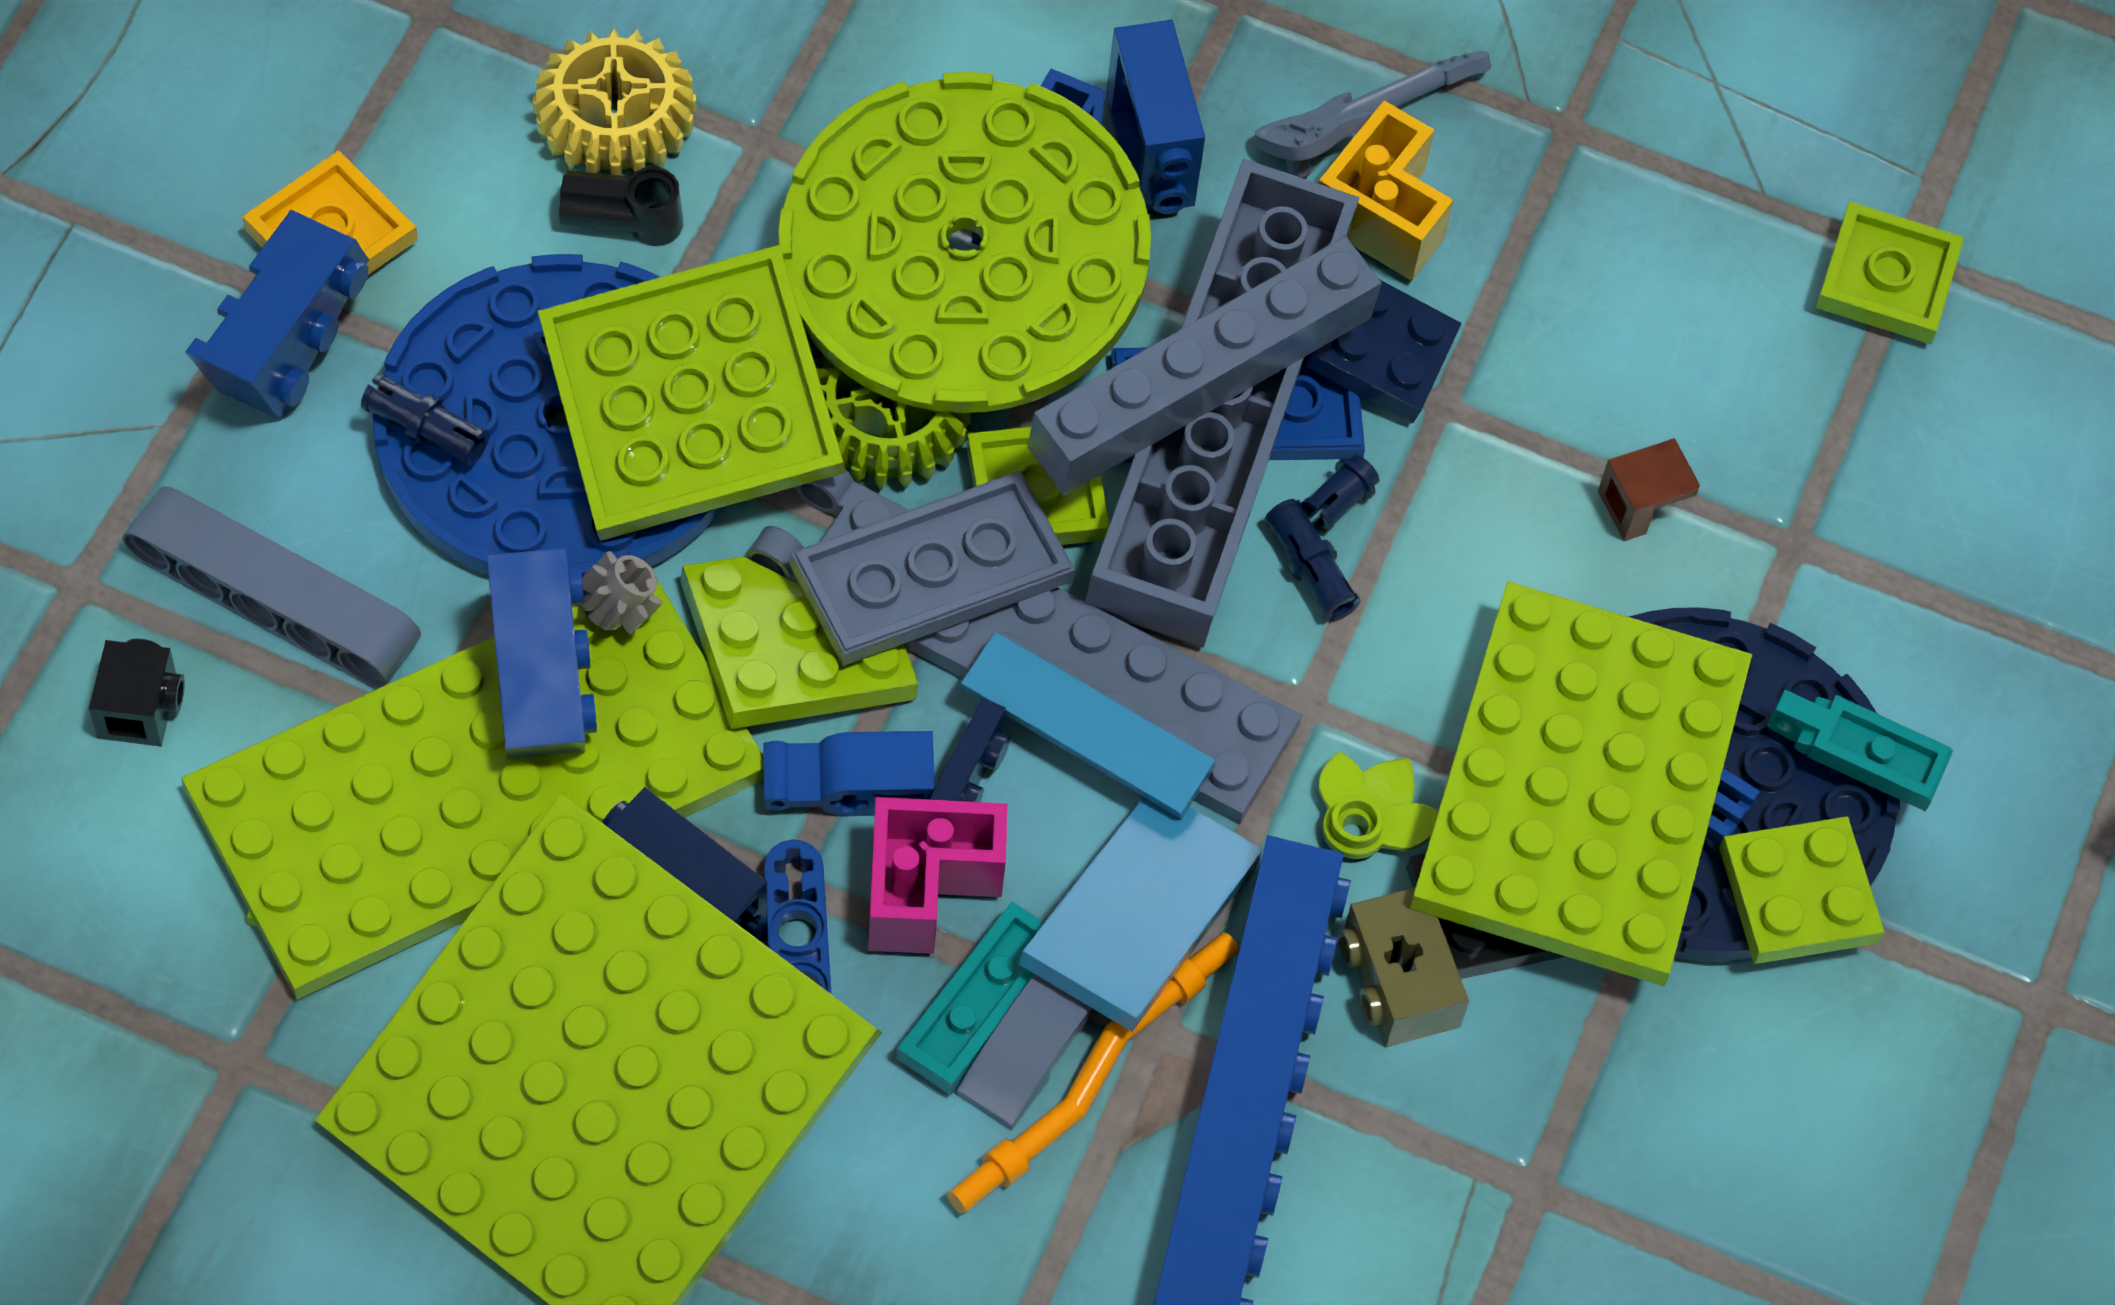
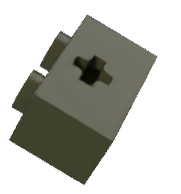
[1339,887,1469,1047]

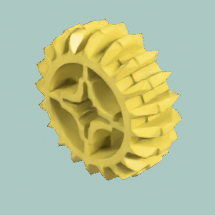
[533,26,696,175]

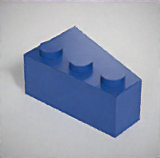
[185,210,369,420]
[487,548,597,760]

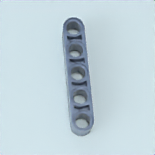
[122,486,421,688]

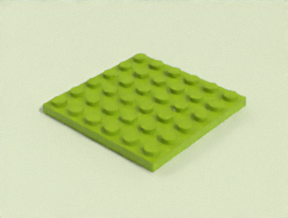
[315,793,882,1305]

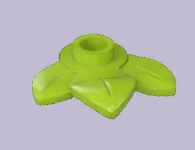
[1318,752,1438,859]

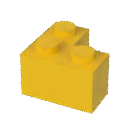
[1318,100,1454,281]

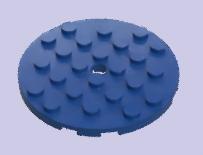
[373,254,723,576]

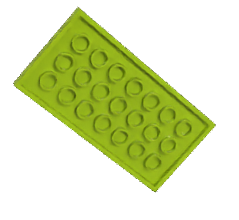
[181,580,764,1000]

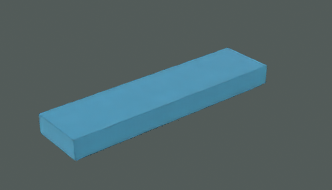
[961,631,1215,820]

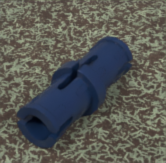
[361,373,489,466]
[1265,499,1361,622]

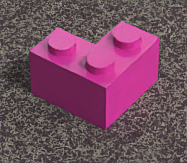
[868,797,1008,954]

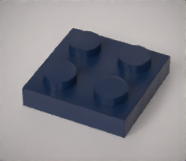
[1305,280,1462,423]

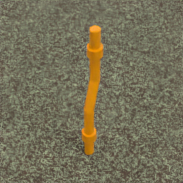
[947,932,1239,1214]

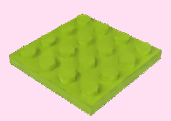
[538,245,846,541]

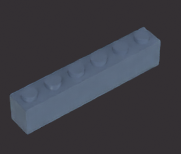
[1028,236,1382,496]

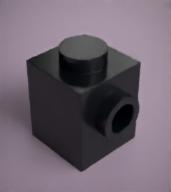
[89,638,185,747]

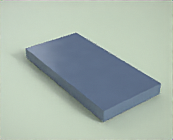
[790,471,1075,666]

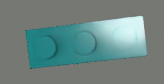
[896,901,1045,1095]

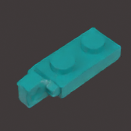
[1767,690,1953,812]

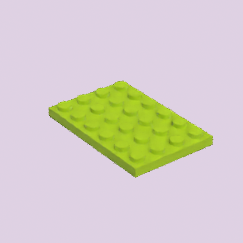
[1410,581,1752,987]

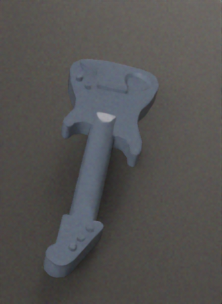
[1254,51,1491,178]

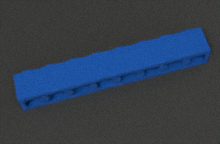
[1153,835,1351,1305]

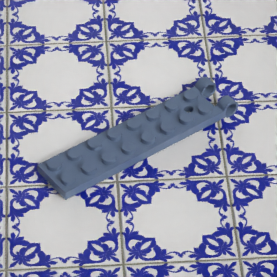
[746,469,1302,825]

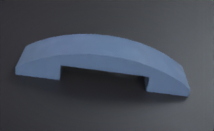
[957,974,1095,1131]

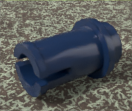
[1301,455,1380,532]

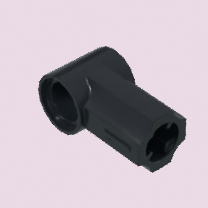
[559,167,683,246]

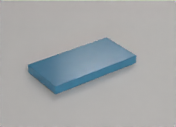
[1018,797,1264,1032]

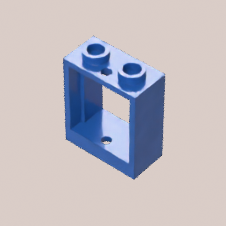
[1106,19,1205,214]

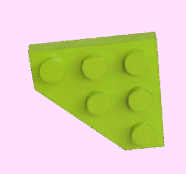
[680,557,919,729]

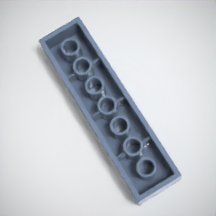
[1085,158,1359,648]

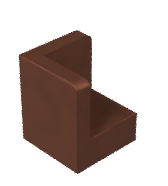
[1598,438,1700,542]

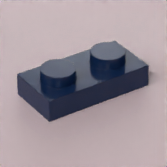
[929,698,1011,802]

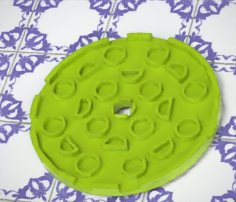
[778,72,1151,413]

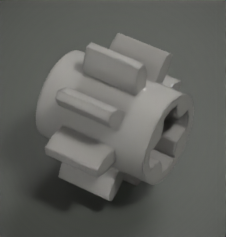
[582,551,662,634]

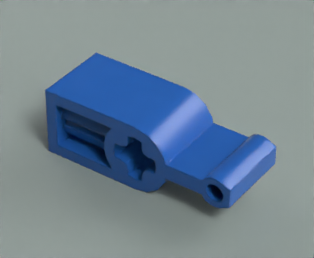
[763,731,935,816]

